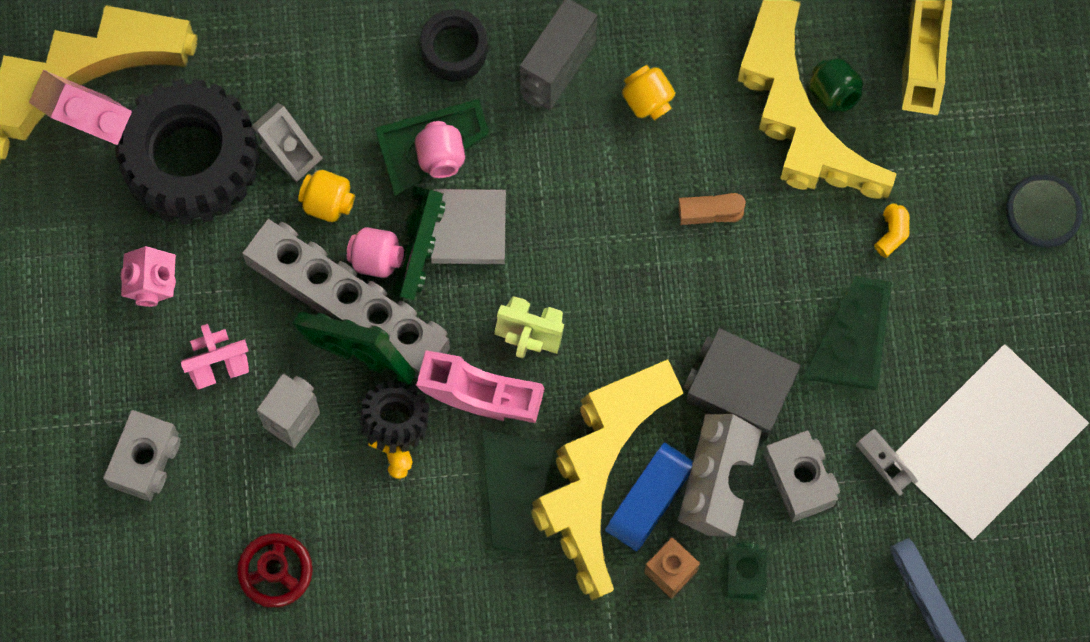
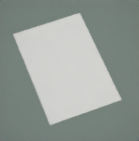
[894,344,1089,540]

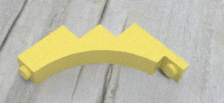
[0,6,197,161]

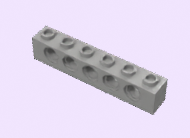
[242,219,450,379]

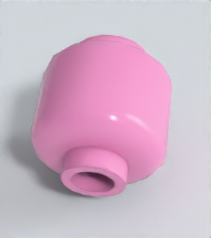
[415,121,465,178]
[347,227,404,278]

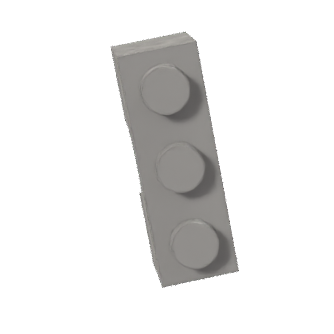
[678,414,762,537]

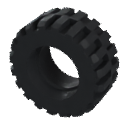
[115,78,259,224]

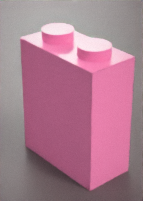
[29,70,132,145]

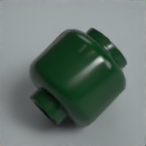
[809,58,863,112]

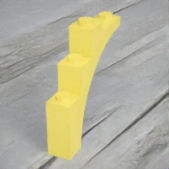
[738,0,897,199]
[902,0,952,115]
[531,360,683,600]

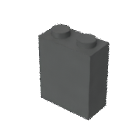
[520,0,597,111]
[684,328,800,439]

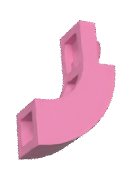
[416,350,545,423]

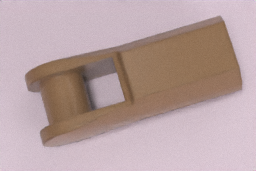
[678,193,746,225]

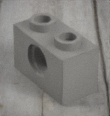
[257,374,320,449]
[103,410,181,502]
[764,430,840,523]

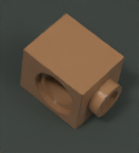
[644,538,700,599]

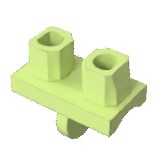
[494,296,564,358]

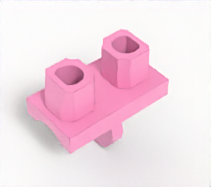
[181,324,249,389]

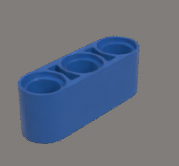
[605,443,693,552]

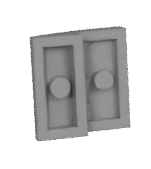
[431,189,506,264]

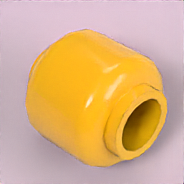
[622,65,675,120]
[298,170,355,222]

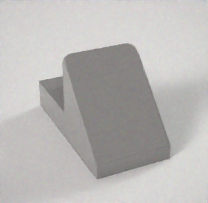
[251,103,323,182]

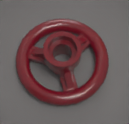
[237,533,313,608]

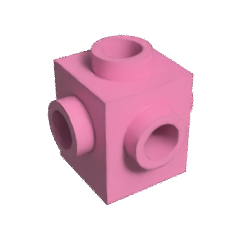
[121,246,176,307]

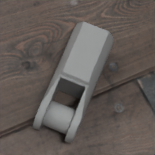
[856,429,918,496]

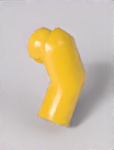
[874,203,909,258]

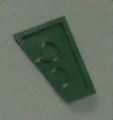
[375,99,489,199]
[392,186,446,300]

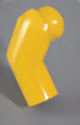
[368,441,412,479]

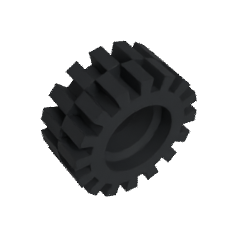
[360,381,429,453]

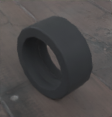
[420,9,488,81]

